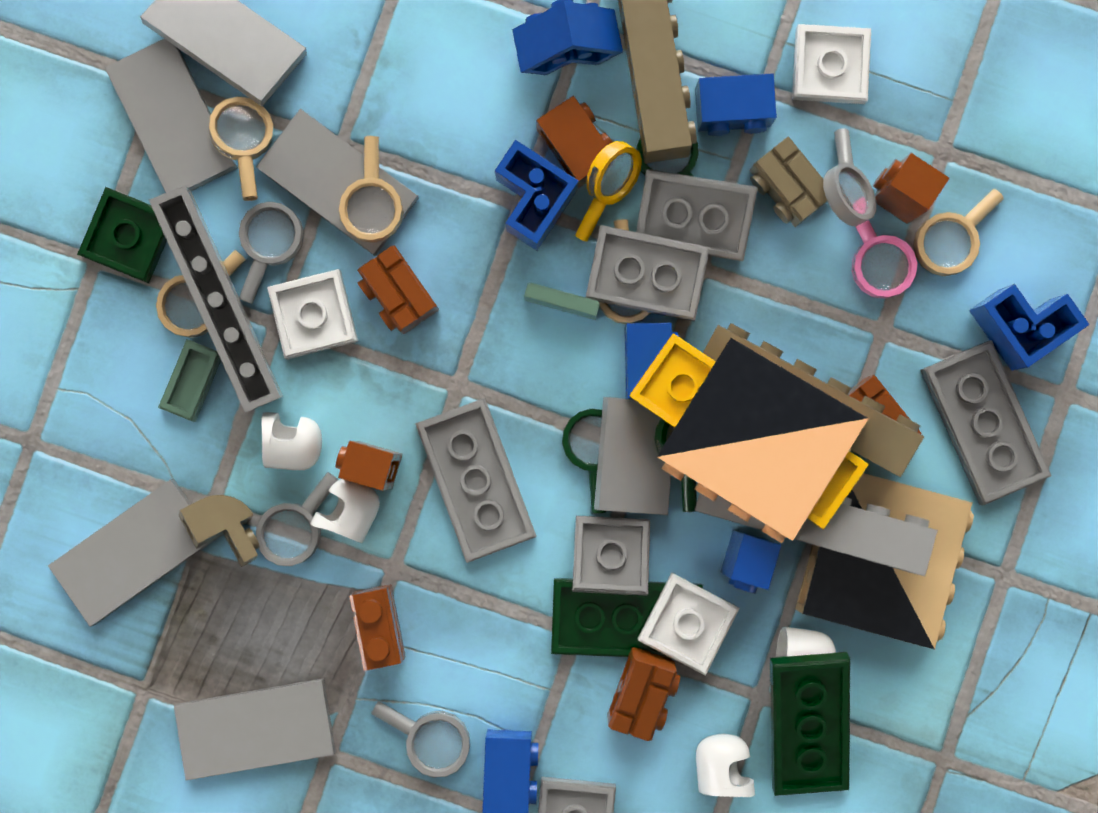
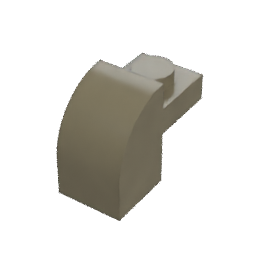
[179,495,260,567]

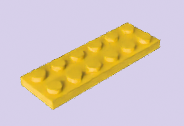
[629,333,869,530]

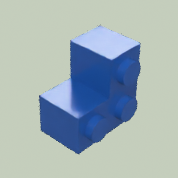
[512,0,623,75]
[495,139,579,251]
[969,284,1090,371]

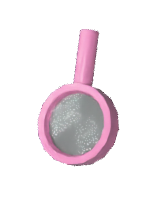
[848,199,917,299]

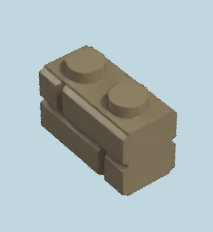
[749,136,828,227]

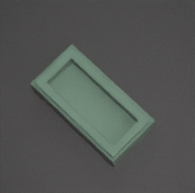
[524,283,600,320]
[158,339,221,422]

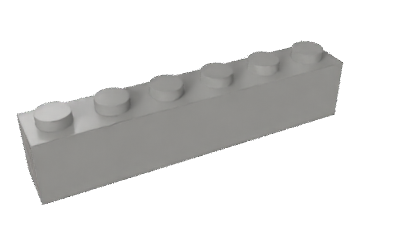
[149,185,283,413]
[695,493,937,576]

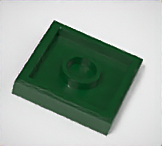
[77,187,167,284]

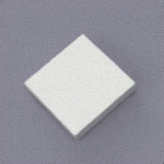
[792,24,871,104]
[267,269,358,359]
[638,572,740,676]

